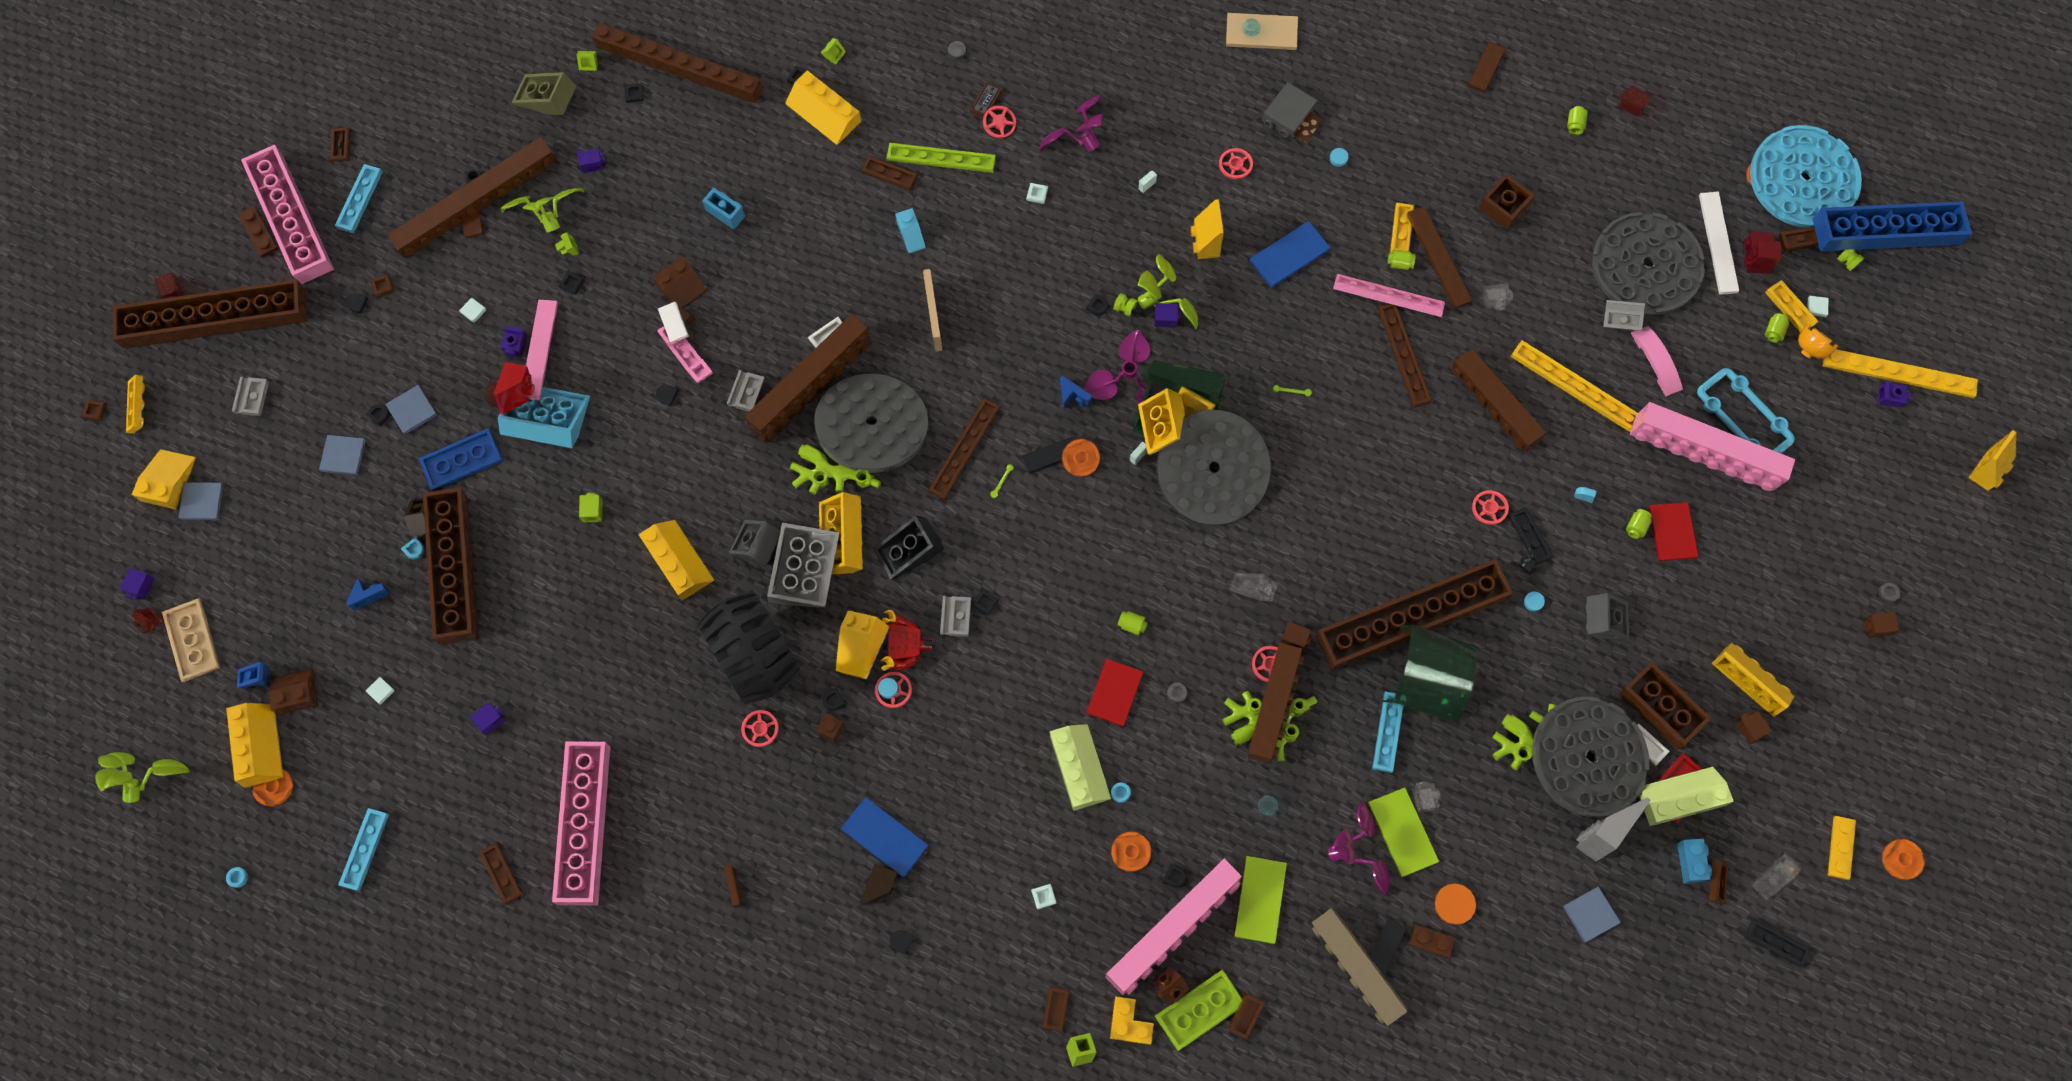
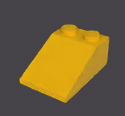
[1191,199,1224,259]
[1138,388,1185,455]
[1968,430,2016,491]
[132,449,196,509]
[835,611,889,679]

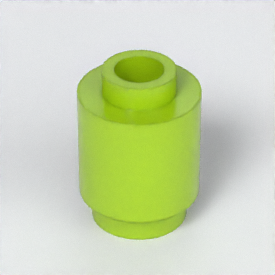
[1567,106,1588,135]
[1387,249,1415,270]
[1765,313,1789,343]
[1626,509,1652,539]
[1118,611,1148,636]

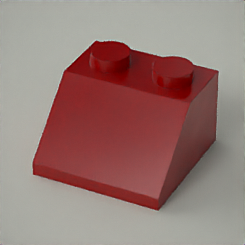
[494,362,535,414]

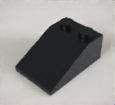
[873,515,944,580]

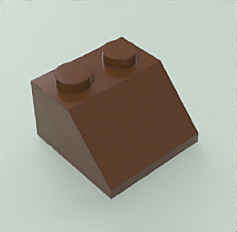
[653,256,707,308]
[268,668,318,715]

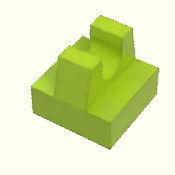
[821,38,846,64]
[577,51,598,71]
[555,232,580,256]

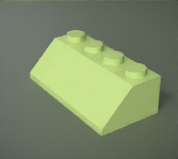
[1050,724,1111,811]
[1639,767,1734,826]

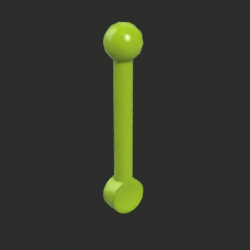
[1273,385,1312,396]
[990,464,1014,498]

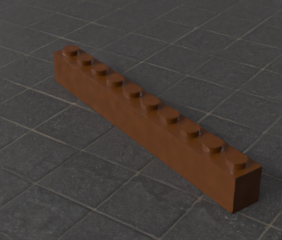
[592,23,762,103]
[387,137,556,258]

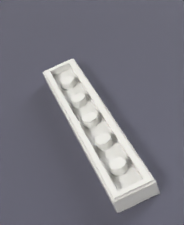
[1699,192,1739,295]

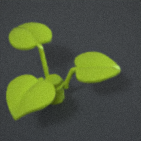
[501,188,584,232]
[1138,254,1198,330]
[95,752,190,803]

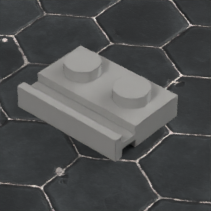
[1603,300,1645,331]
[727,370,766,412]
[232,377,269,416]
[940,596,971,637]

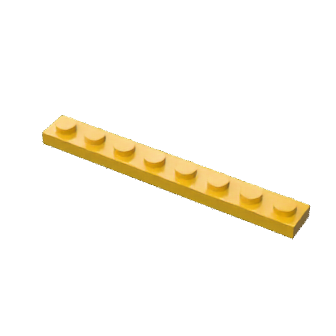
[1511,340,1638,432]
[1823,349,1978,398]

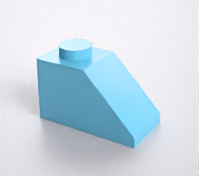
[895,208,926,253]

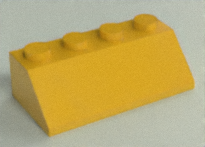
[785,70,861,145]
[819,492,863,574]
[638,520,714,601]
[1712,643,1795,717]
[226,703,284,788]

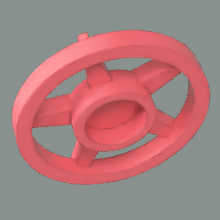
[983,106,1016,139]
[1219,148,1253,180]
[1472,490,1509,525]
[1252,646,1278,682]
[875,672,912,708]
[741,710,779,747]

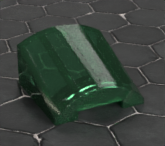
[1383,625,1477,722]

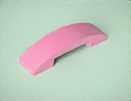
[657,326,713,384]
[1631,326,1683,396]

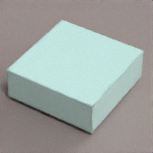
[1139,171,1157,193]
[1026,183,1048,204]
[1807,296,1829,317]
[459,298,486,323]
[1130,442,1147,465]
[366,677,395,705]
[1031,884,1057,910]

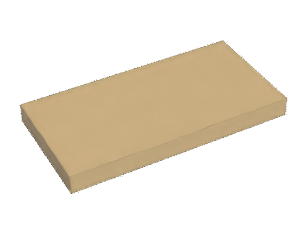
[1226,13,1298,50]
[923,269,943,352]
[162,598,220,682]

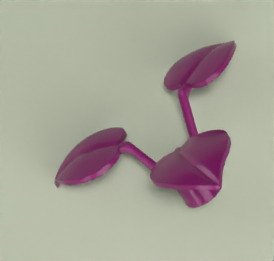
[1039,94,1103,152]
[1083,330,1165,404]
[1328,802,1389,896]

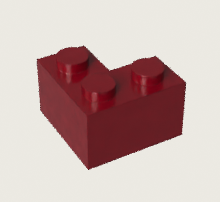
[1743,232,1781,274]

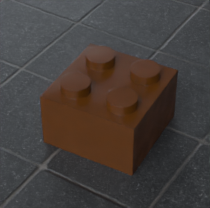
[1479,174,1535,230]

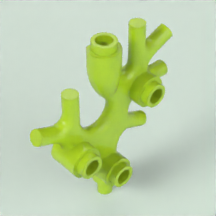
[790,444,881,495]
[1222,691,1317,761]
[1492,704,1556,770]

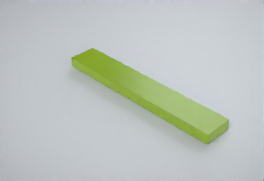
[887,143,996,173]

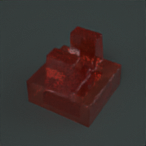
[132,608,162,634]

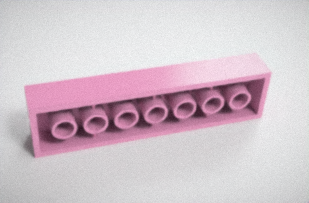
[241,145,334,284]
[1630,402,1795,491]
[552,742,610,906]
[1106,858,1242,995]

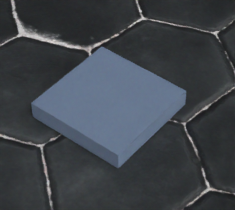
[385,385,437,435]
[319,435,366,475]
[179,483,223,520]
[1562,887,1621,943]

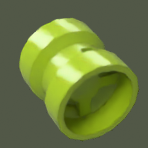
[1837,249,1865,272]
[1113,293,1138,317]

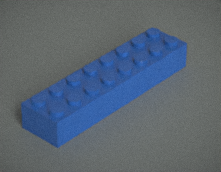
[1812,201,1972,251]

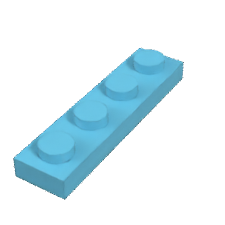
[335,164,383,234]
[1372,691,1405,773]
[338,808,389,892]

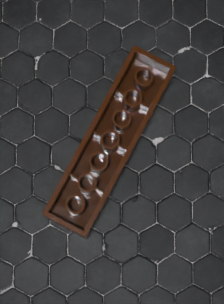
[745,314,871,443]
[423,487,478,645]

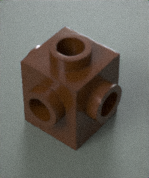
[1152,967,1190,1005]

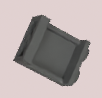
[1262,82,1317,139]

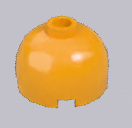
[1798,323,1838,359]

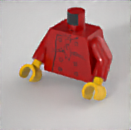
[880,610,933,671]

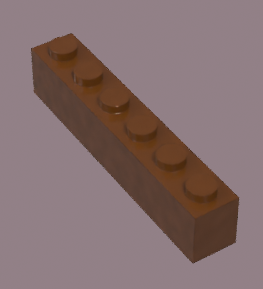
[1452,349,1546,451]
[1248,643,1305,764]

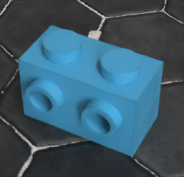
[702,187,745,229]
[1677,839,1712,884]

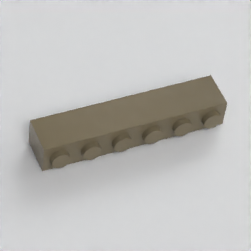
[1312,908,1409,1026]

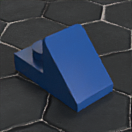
[1060,376,1092,408]
[346,578,389,611]
[237,662,270,689]

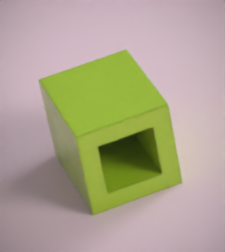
[579,493,603,522]
[1066,1033,1096,1067]

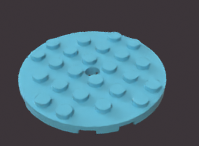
[1750,125,1862,228]

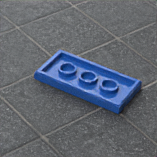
[1249,221,1330,288]
[418,428,503,492]
[841,797,928,878]

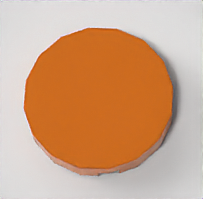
[1062,439,1100,477]
[252,769,293,807]
[1111,832,1151,872]
[1882,839,1925,880]
[1435,883,1476,925]

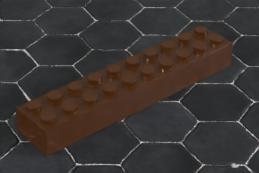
[112,279,307,349]
[1316,559,1513,671]

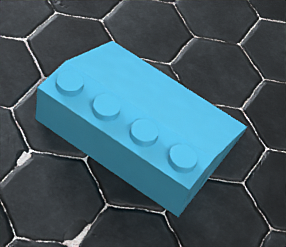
[498,387,590,448]

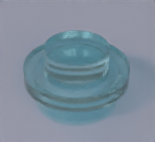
[1242,19,1260,36]
[1258,796,1278,816]

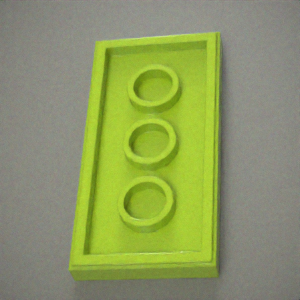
[1368,788,1439,878]
[1234,856,1287,944]
[1155,969,1242,1051]

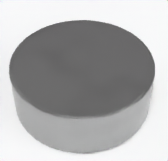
[948,41,966,59]
[1879,583,1900,603]
[1167,683,1187,703]

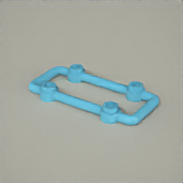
[1697,368,1795,453]

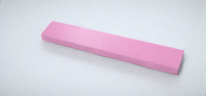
[1333,274,1445,317]
[526,300,558,400]

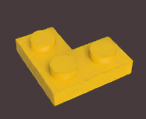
[1110,997,1154,1045]

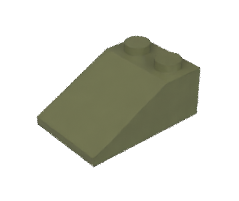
[512,72,576,115]

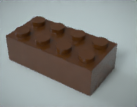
[1619,662,1712,750]

